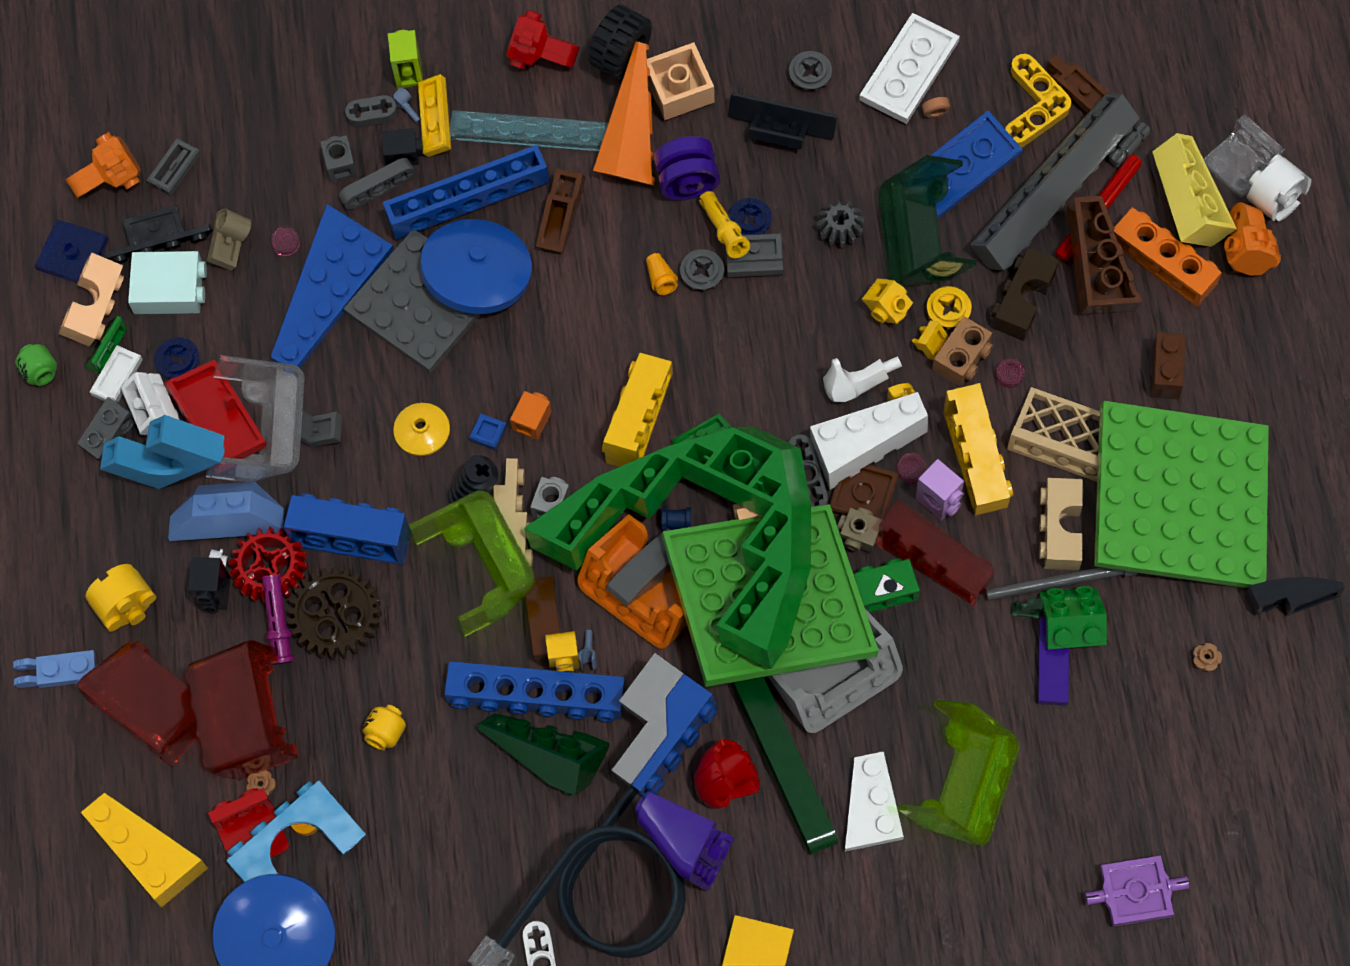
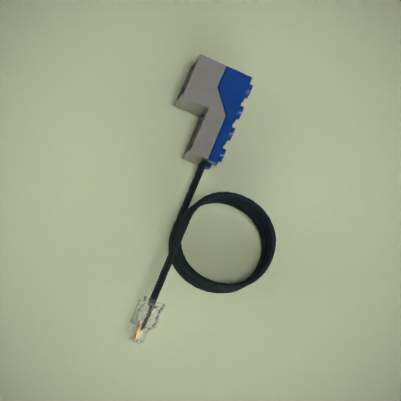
[467,653,718,966]

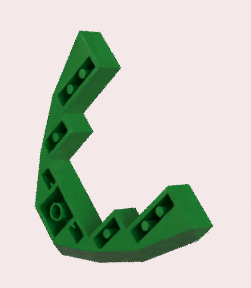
[524,426,811,669]

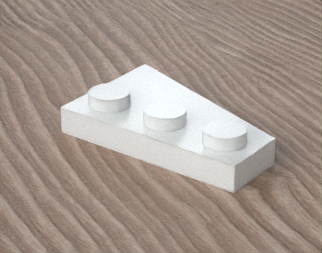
[845,752,904,852]

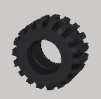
[588,4,652,80]

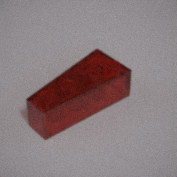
[877,498,995,606]

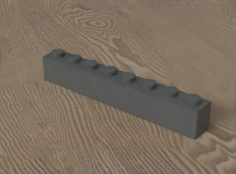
[970,94,1140,271]

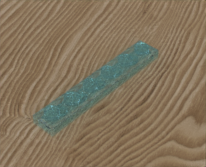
[450,110,608,151]

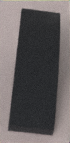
[1245,577,1345,617]

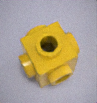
[862,278,913,324]

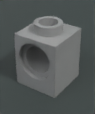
[530,477,570,519]

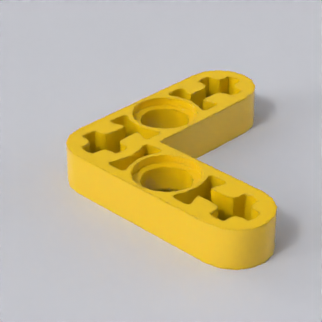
[1005,54,1071,148]

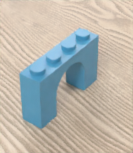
[100,415,225,489]
[226,780,366,882]

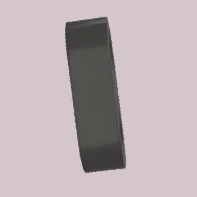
[345,95,398,128]

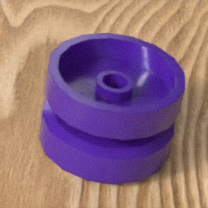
[654,137,720,200]

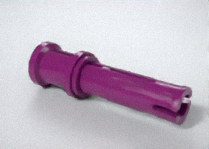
[262,574,295,664]

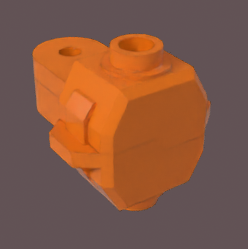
[65,132,141,198]
[1224,202,1281,276]

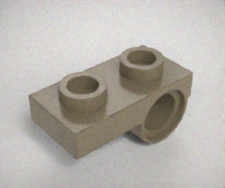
[207,209,251,271]

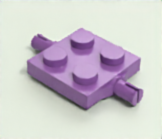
[1085,856,1189,927]

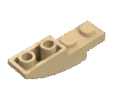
[494,458,533,576]

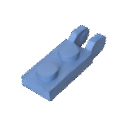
[13,650,97,688]

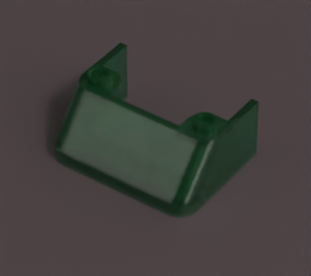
[879,155,977,286]

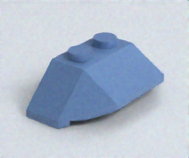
[168,482,285,541]

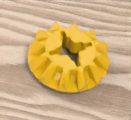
[926,286,972,330]

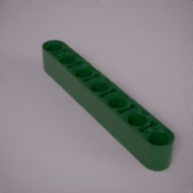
[731,677,839,855]

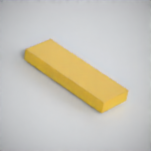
[418,74,451,157]

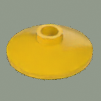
[393,403,450,456]

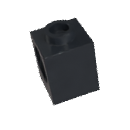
[382,128,423,166]

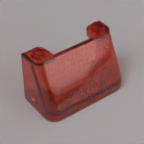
[75,640,218,768]

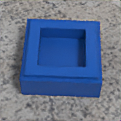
[469,413,507,451]

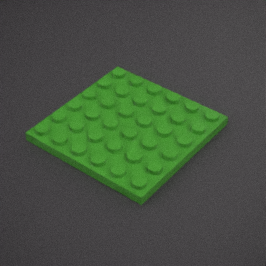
[1094,401,1269,588]
[662,504,879,687]

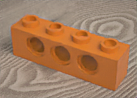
[1113,207,1222,307]

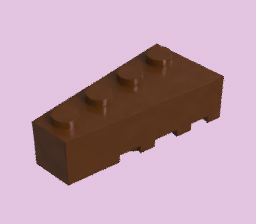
[1066,196,1143,315]

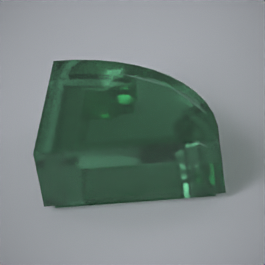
[1011,598,1043,618]

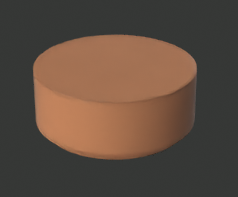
[922,97,951,118]

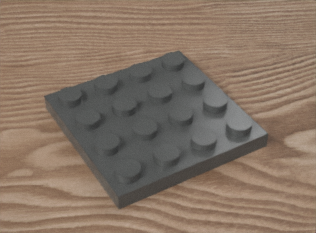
[343,229,481,374]

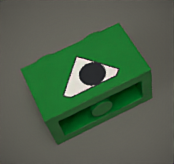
[853,559,920,613]

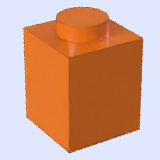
[510,391,552,441]

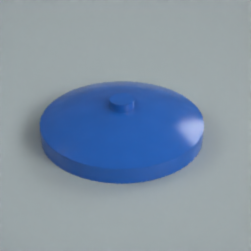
[420,219,532,314]
[213,874,336,966]

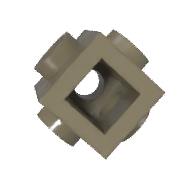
[837,508,883,553]

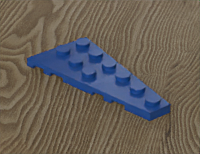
[271,204,394,375]

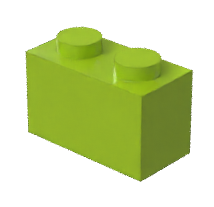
[388,30,423,89]

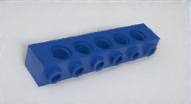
[382,145,549,240]
[445,661,626,722]

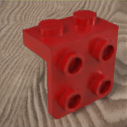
[208,788,290,858]

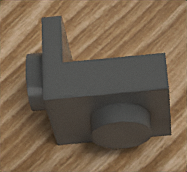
[296,411,342,447]

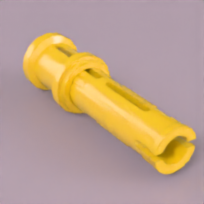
[699,191,751,259]

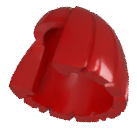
[694,739,760,809]

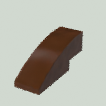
[536,168,586,253]
[524,576,561,662]

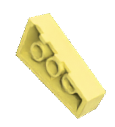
[1152,133,1237,247]

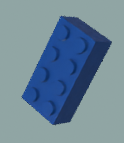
[284,494,411,565]

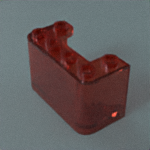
[186,640,298,780]

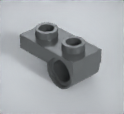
[77,397,135,460]

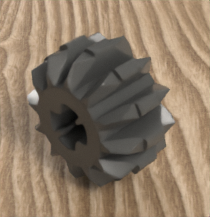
[817,199,864,248]

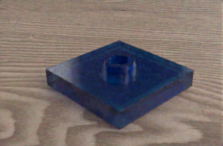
[35,219,109,283]

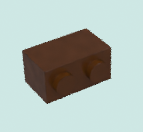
[1150,332,1185,400]

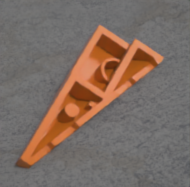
[593,42,655,186]

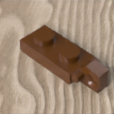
[1046,54,1110,113]

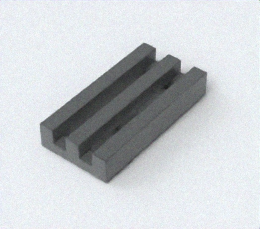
[147,138,201,196]

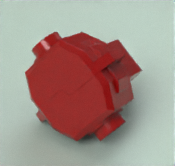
[506,9,580,69]

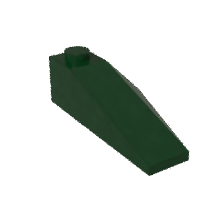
[478,713,610,796]

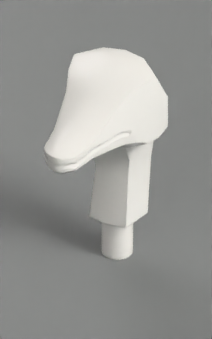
[823,356,902,402]

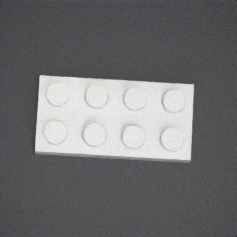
[859,13,960,124]

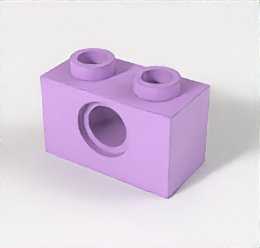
[915,459,964,521]

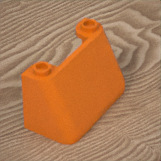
[578,514,687,649]

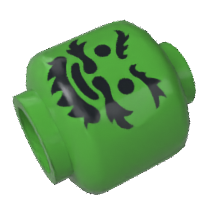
[15,344,57,386]

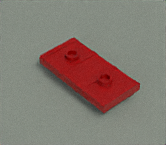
[164,359,267,471]

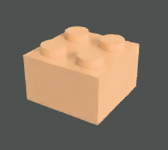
[647,42,715,120]

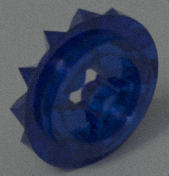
[728,198,772,235]
[155,337,200,379]

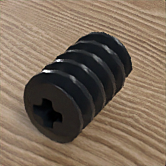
[448,455,499,513]

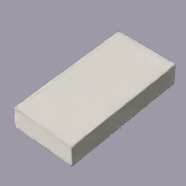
[90,345,143,402]

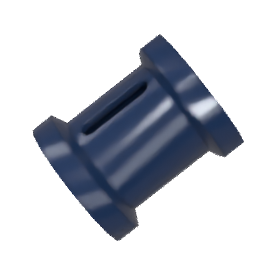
[662,507,691,532]

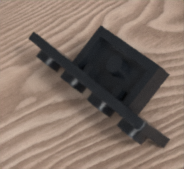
[728,92,837,149]
[103,205,213,262]

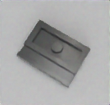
[726,234,783,277]

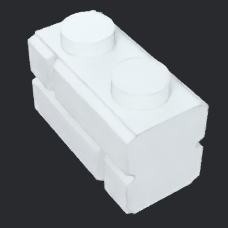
[121,372,179,435]

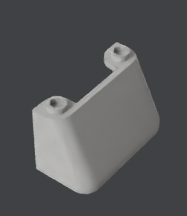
[767,609,903,733]

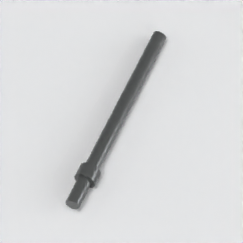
[985,567,1137,601]

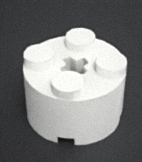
[1246,154,1311,221]

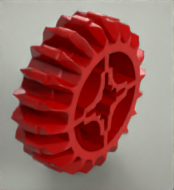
[229,526,308,603]

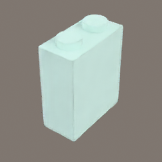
[128,251,207,314]

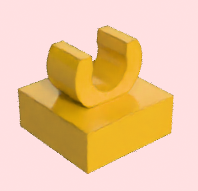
[912,320,949,360]

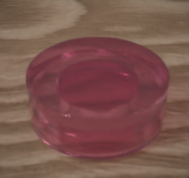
[271,227,300,256]
[996,358,1025,388]
[897,453,926,483]

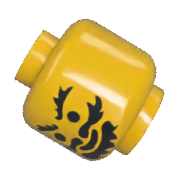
[362,705,406,751]

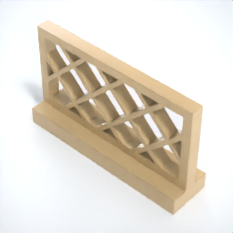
[1007,387,1100,482]

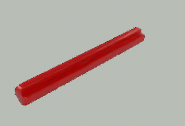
[1055,154,1142,262]

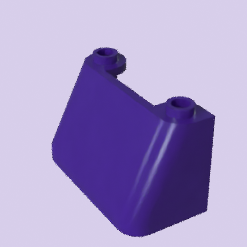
[635,792,735,891]

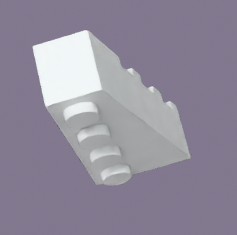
[810,392,928,490]

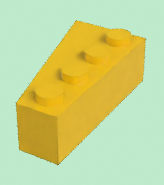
[602,353,673,467]
[943,383,1013,516]
[81,793,208,908]

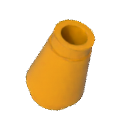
[646,253,678,295]

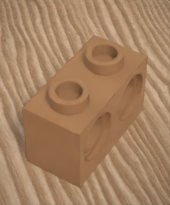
[932,316,993,387]

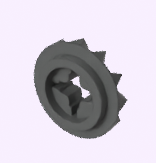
[789,51,832,91]
[680,249,724,292]

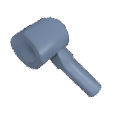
[393,87,421,124]
[578,630,597,670]

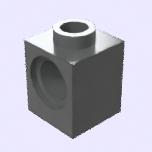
[321,135,357,182]

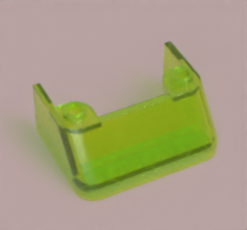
[409,491,535,636]
[898,700,1019,845]

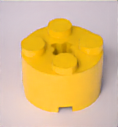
[85,564,156,632]

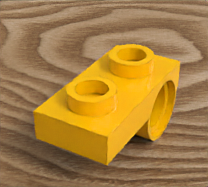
[545,631,580,673]

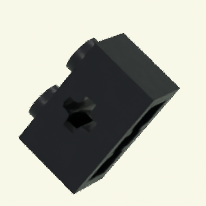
[188,557,231,613]

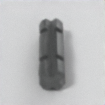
[1108,122,1150,168]

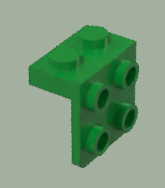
[1040,586,1107,650]

